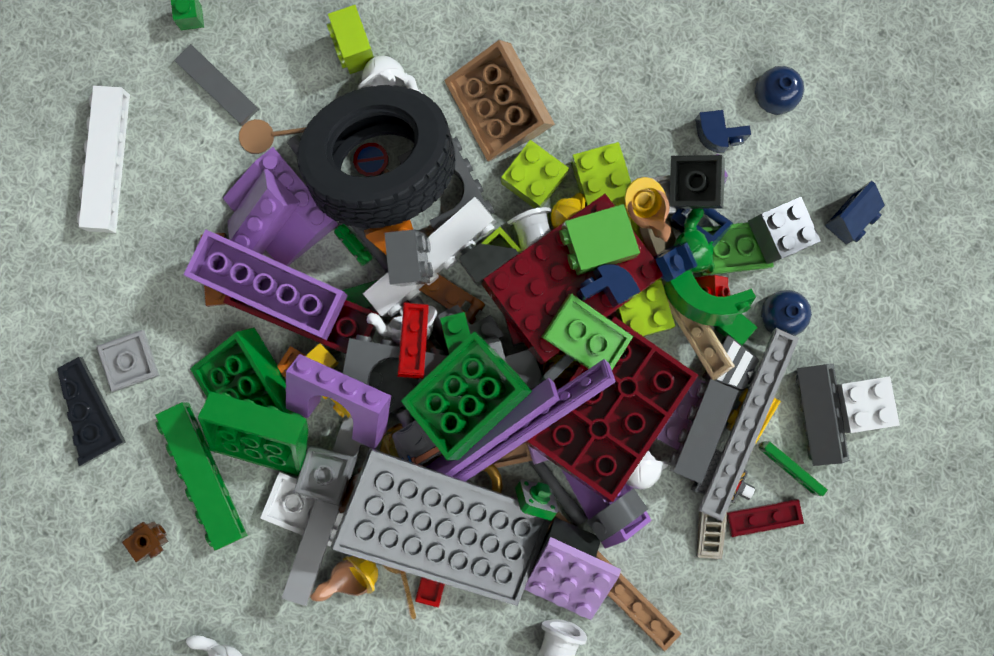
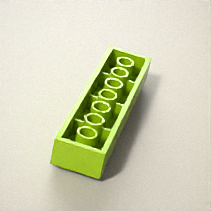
[571,142,676,337]

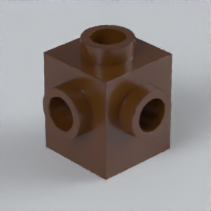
[122,522,169,562]

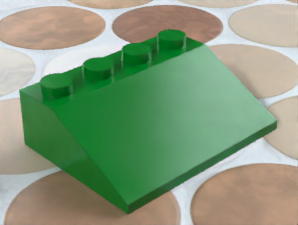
[190,327,295,414]
[401,332,532,460]
[198,391,309,476]

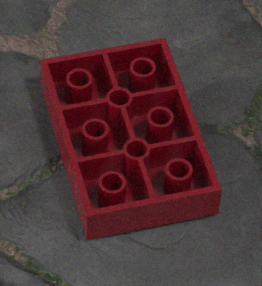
[481,193,663,365]
[526,317,698,502]

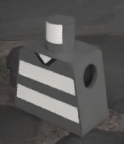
[702,336,759,391]

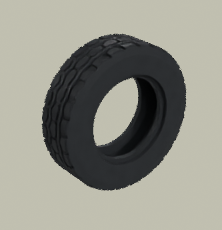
[297,85,456,229]

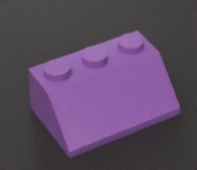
[228,169,300,254]

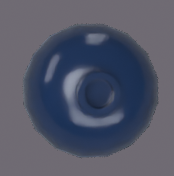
[755,66,805,115]
[761,290,812,336]

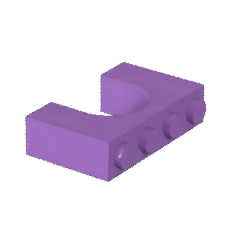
[286,354,391,450]

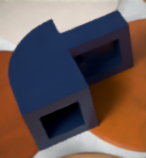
[695,110,751,153]
[653,242,698,282]
[576,264,641,308]

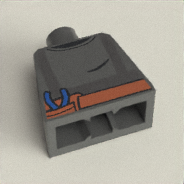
[392,409,442,466]

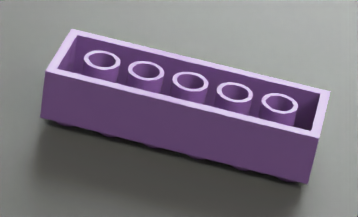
[183,229,348,340]

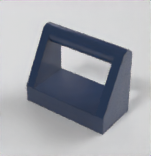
[671,209,733,247]

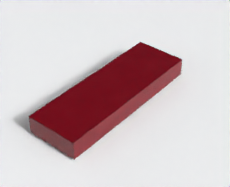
[727,499,804,537]

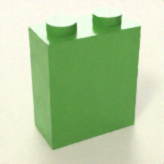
[560,204,640,275]

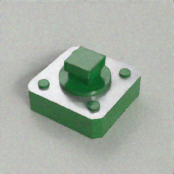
[515,479,558,521]

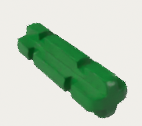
[334,224,373,266]

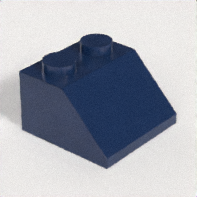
[824,180,885,244]

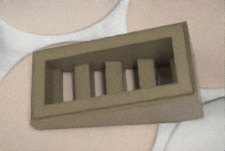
[697,511,727,559]

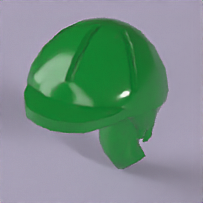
[673,209,715,274]

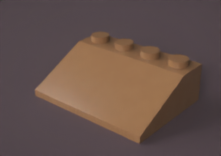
[444,40,555,162]

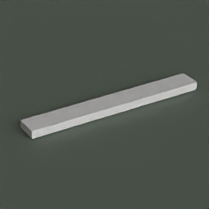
[698,328,799,521]
[282,415,362,606]

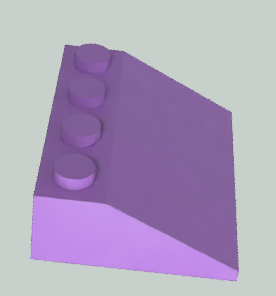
[223,147,338,266]

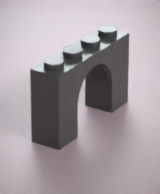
[398,136,494,232]
[343,335,448,385]

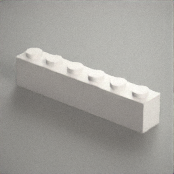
[77,86,130,233]
[363,197,497,317]

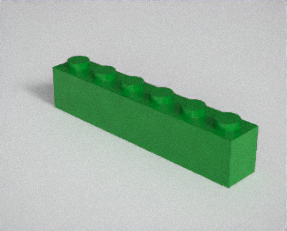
[155,402,248,551]

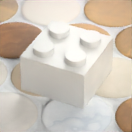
[837,376,900,433]

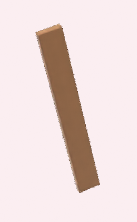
[546,511,682,652]

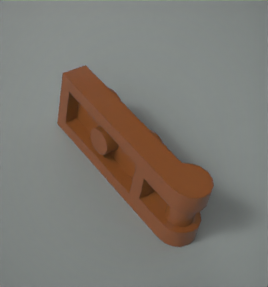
[419,273,486,324]

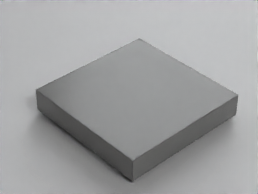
[96,330,159,392]
[293,445,357,506]

